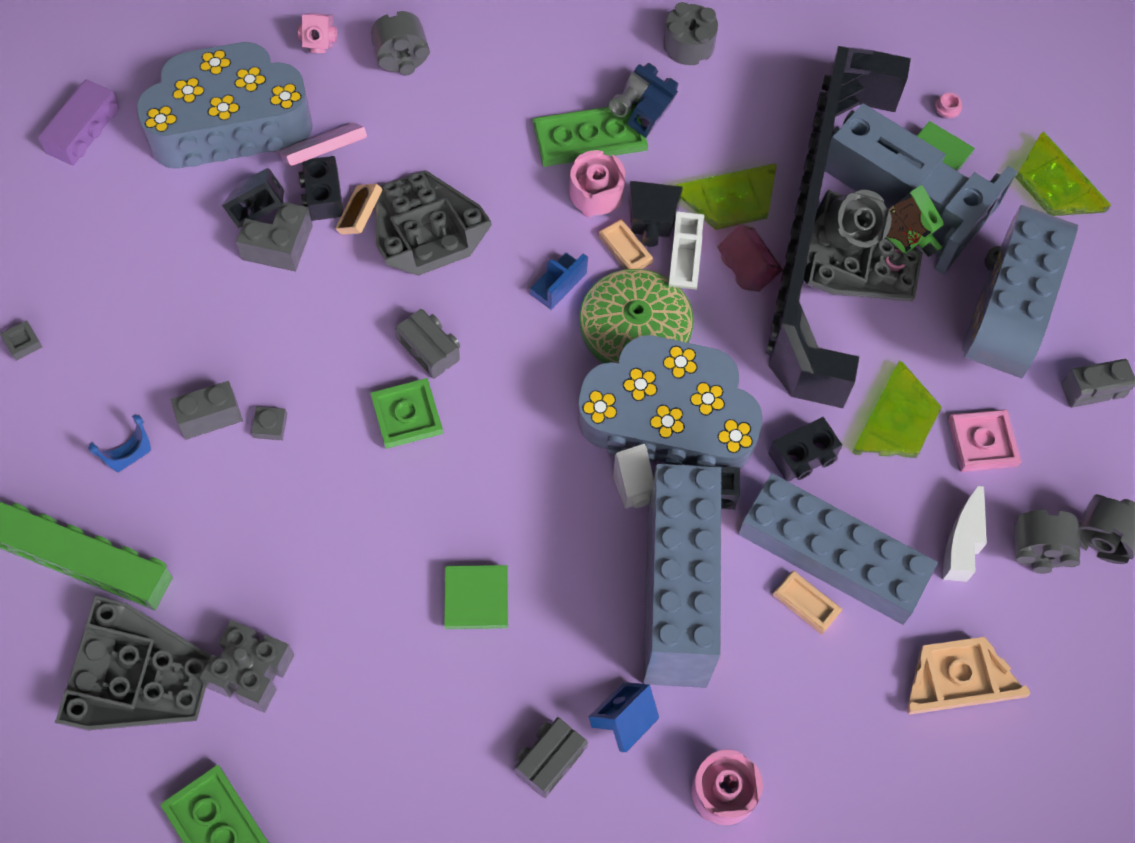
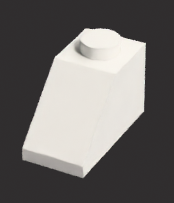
[613,444,654,509]

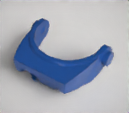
[88,414,151,473]

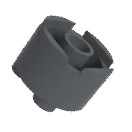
[663,2,718,65]
[371,11,430,76]
[824,190,892,251]
[1078,494,1135,564]
[1014,510,1080,574]

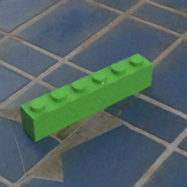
[0,502,173,611]

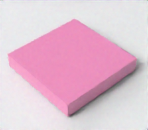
[948,409,1021,472]

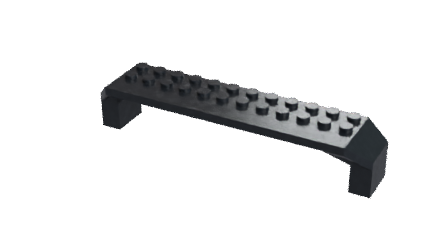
[766,46,911,408]

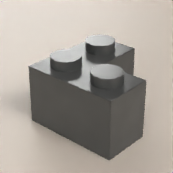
[236,202,313,272]

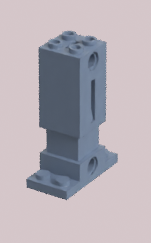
[825,103,1017,275]

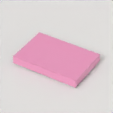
[278,122,367,166]

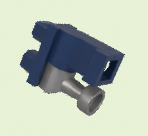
[609,63,679,138]

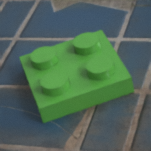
[370,378,443,449]

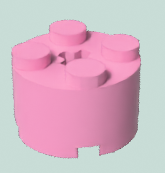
[569,150,625,217]
[691,750,763,825]

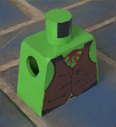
[886,185,944,258]

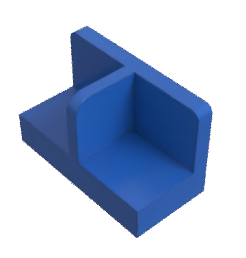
[530,252,588,310]
[588,682,659,752]

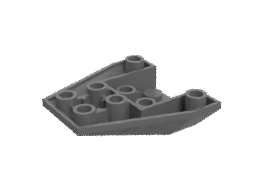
[375,170,492,276]
[803,190,923,301]
[55,596,211,731]

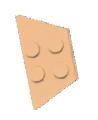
[907,637,1030,715]

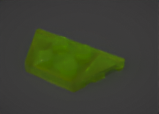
[1015,132,1111,216]
[676,163,777,230]
[852,361,942,458]

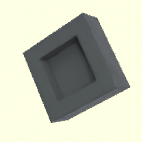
[0,320,42,361]
[251,406,287,440]

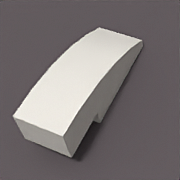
[669,212,704,290]
[943,486,987,582]

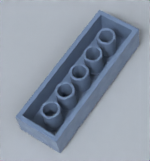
[738,473,938,625]

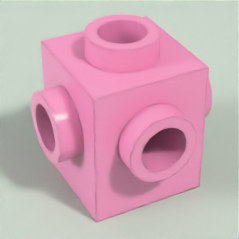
[298,13,337,53]

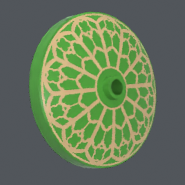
[579,269,694,364]

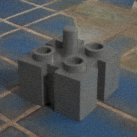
[200,620,294,713]

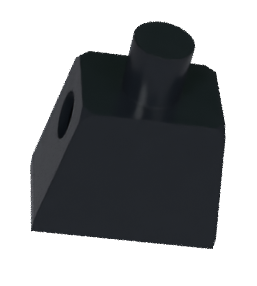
[222,168,284,228]
[628,181,683,247]

